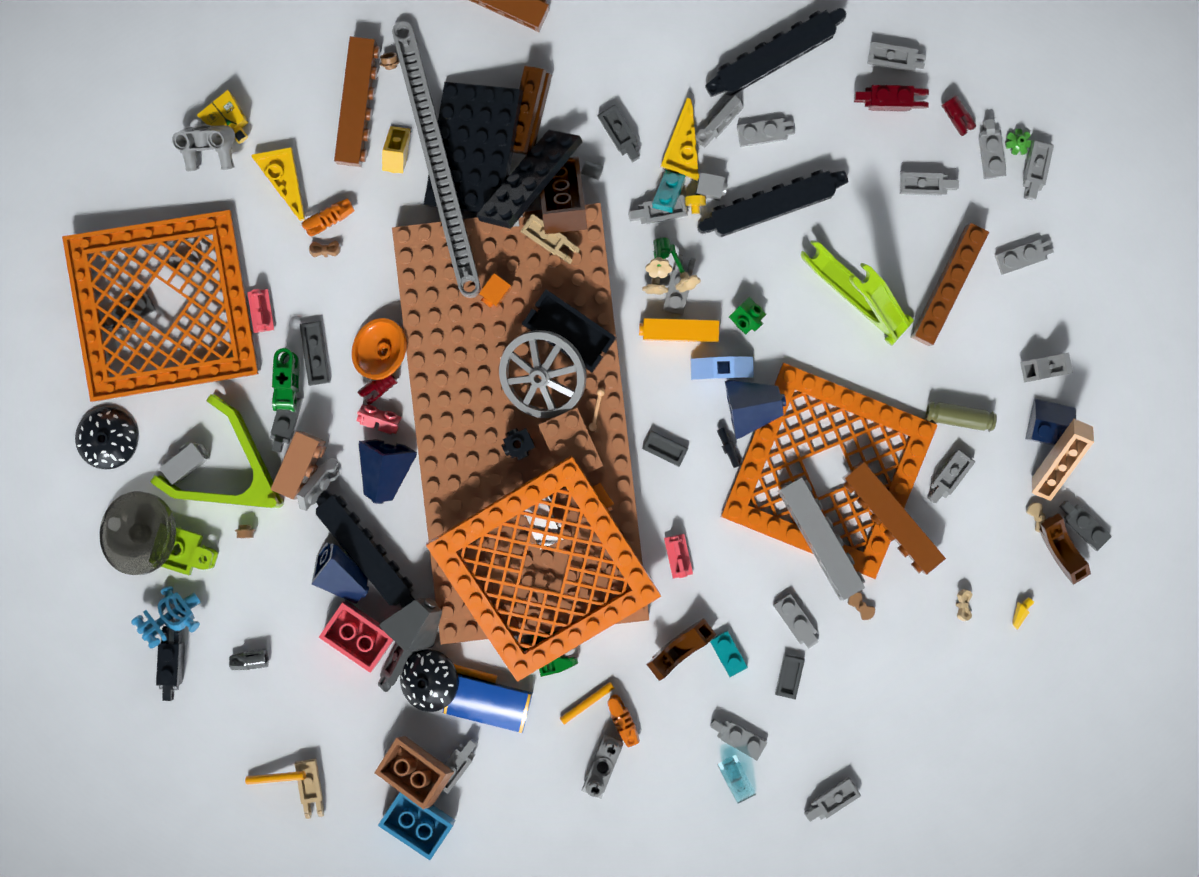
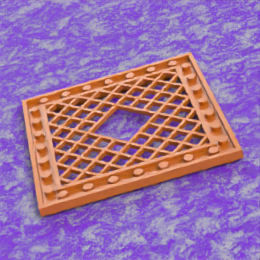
[62,210,259,402]
[720,363,938,579]
[426,455,661,682]

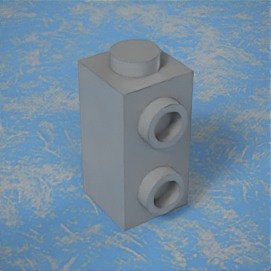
[159,442,210,485]

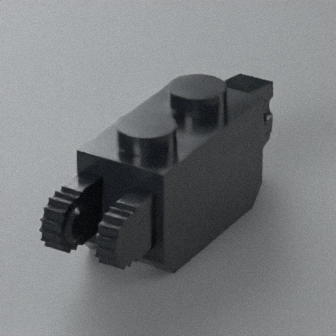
[156,626,185,701]

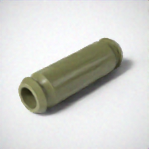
[926,401,997,432]

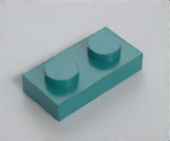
[652,171,685,213]
[710,631,748,677]

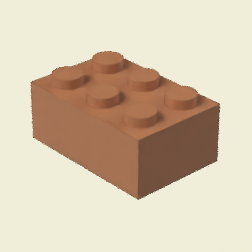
[538,408,603,474]
[270,431,327,500]
[374,736,454,809]

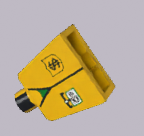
[197,90,248,144]

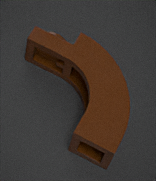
[1039,513,1091,585]
[646,618,716,681]

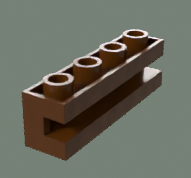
[513,66,552,155]

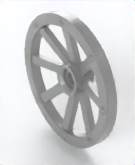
[499,330,586,418]

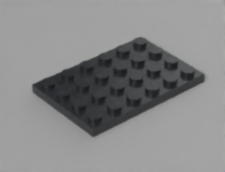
[423,82,523,213]

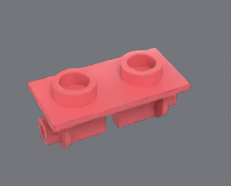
[247,289,274,333]
[356,404,402,435]
[664,534,693,579]

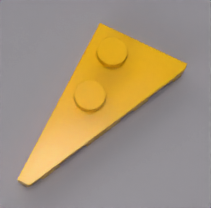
[660,98,699,181]
[252,147,305,221]

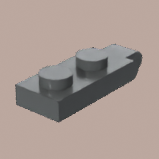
[378,643,412,692]

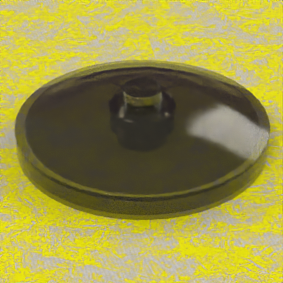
[100,491,176,575]

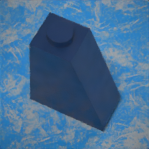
[725,380,786,439]
[359,439,417,504]
[312,543,369,604]

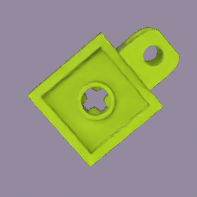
[150,523,218,576]

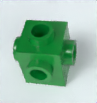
[729,297,767,335]

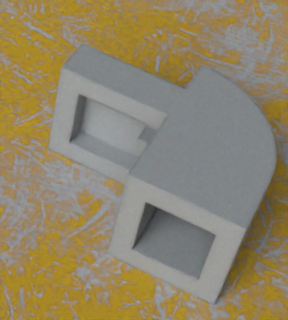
[1020,352,1073,383]

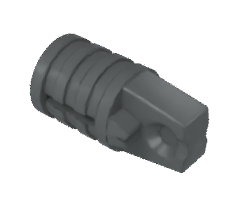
[229,649,269,670]

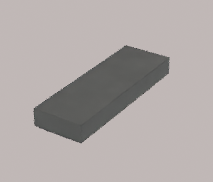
[300,321,330,386]

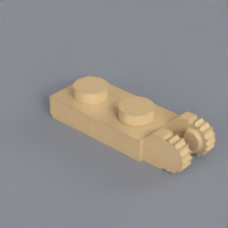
[520,214,580,264]
[295,758,324,819]

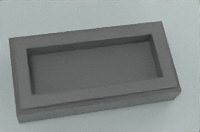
[642,430,689,467]
[775,654,805,700]

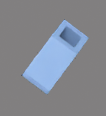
[691,356,754,380]

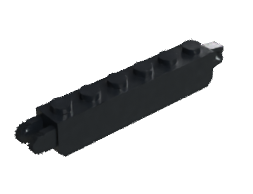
[705,8,847,97]
[697,169,849,237]
[316,490,416,608]

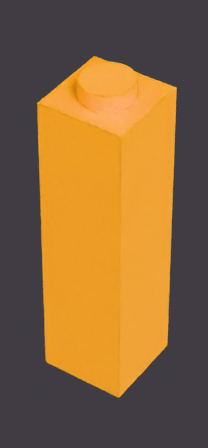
[639,318,719,343]

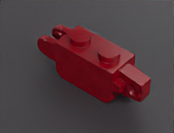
[854,85,929,112]

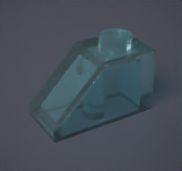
[717,755,756,804]

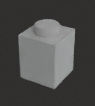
[696,172,728,201]

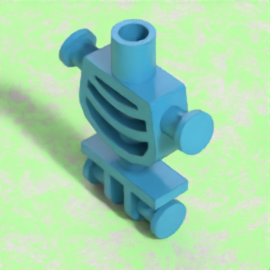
[131,586,201,649]

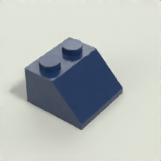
[1025,399,1076,446]

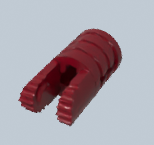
[941,95,976,136]
[358,374,398,405]

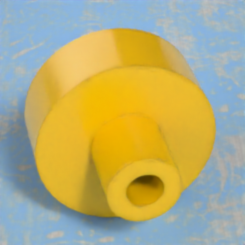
[685,195,706,214]

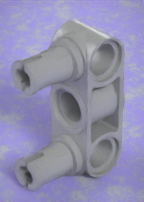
[172,125,235,171]
[582,735,624,799]

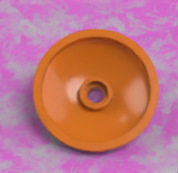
[352,318,407,380]

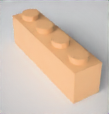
[1032,419,1094,501]

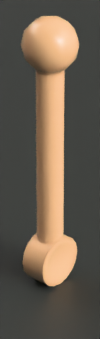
[589,388,605,431]

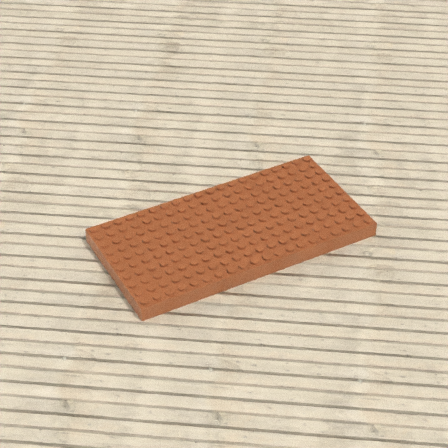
[392,203,649,645]

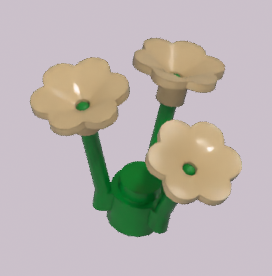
[642,237,701,295]

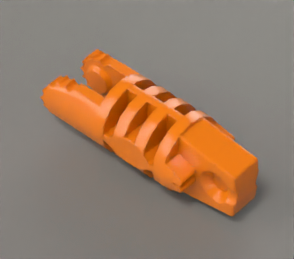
[301,198,355,236]
[607,694,640,747]

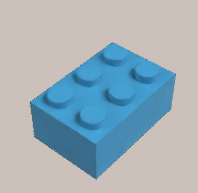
[378,792,455,860]

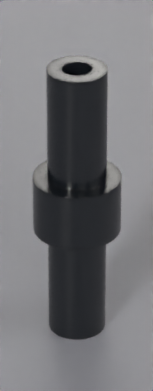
[716,427,741,468]

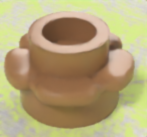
[380,52,400,70]
[235,525,256,538]

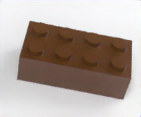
[540,156,587,234]

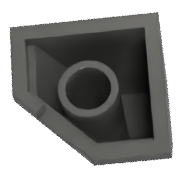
[379,598,442,653]

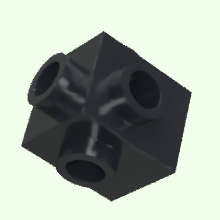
[501,428,536,460]

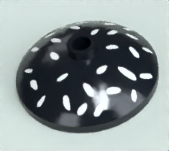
[75,407,138,469]
[400,649,459,712]

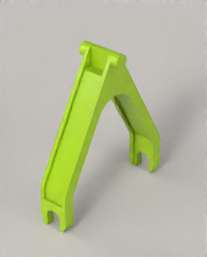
[801,240,914,346]
[150,394,284,508]

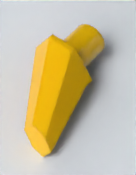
[1012,597,1034,630]

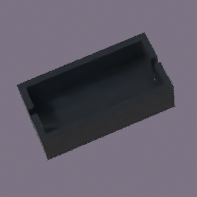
[522,289,617,374]

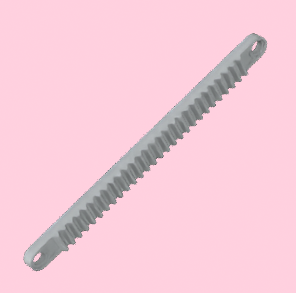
[392,21,481,298]

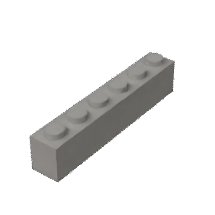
[778,478,865,600]

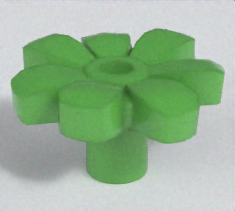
[1005,129,1031,155]

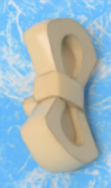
[1026,502,1046,533]
[956,589,973,621]

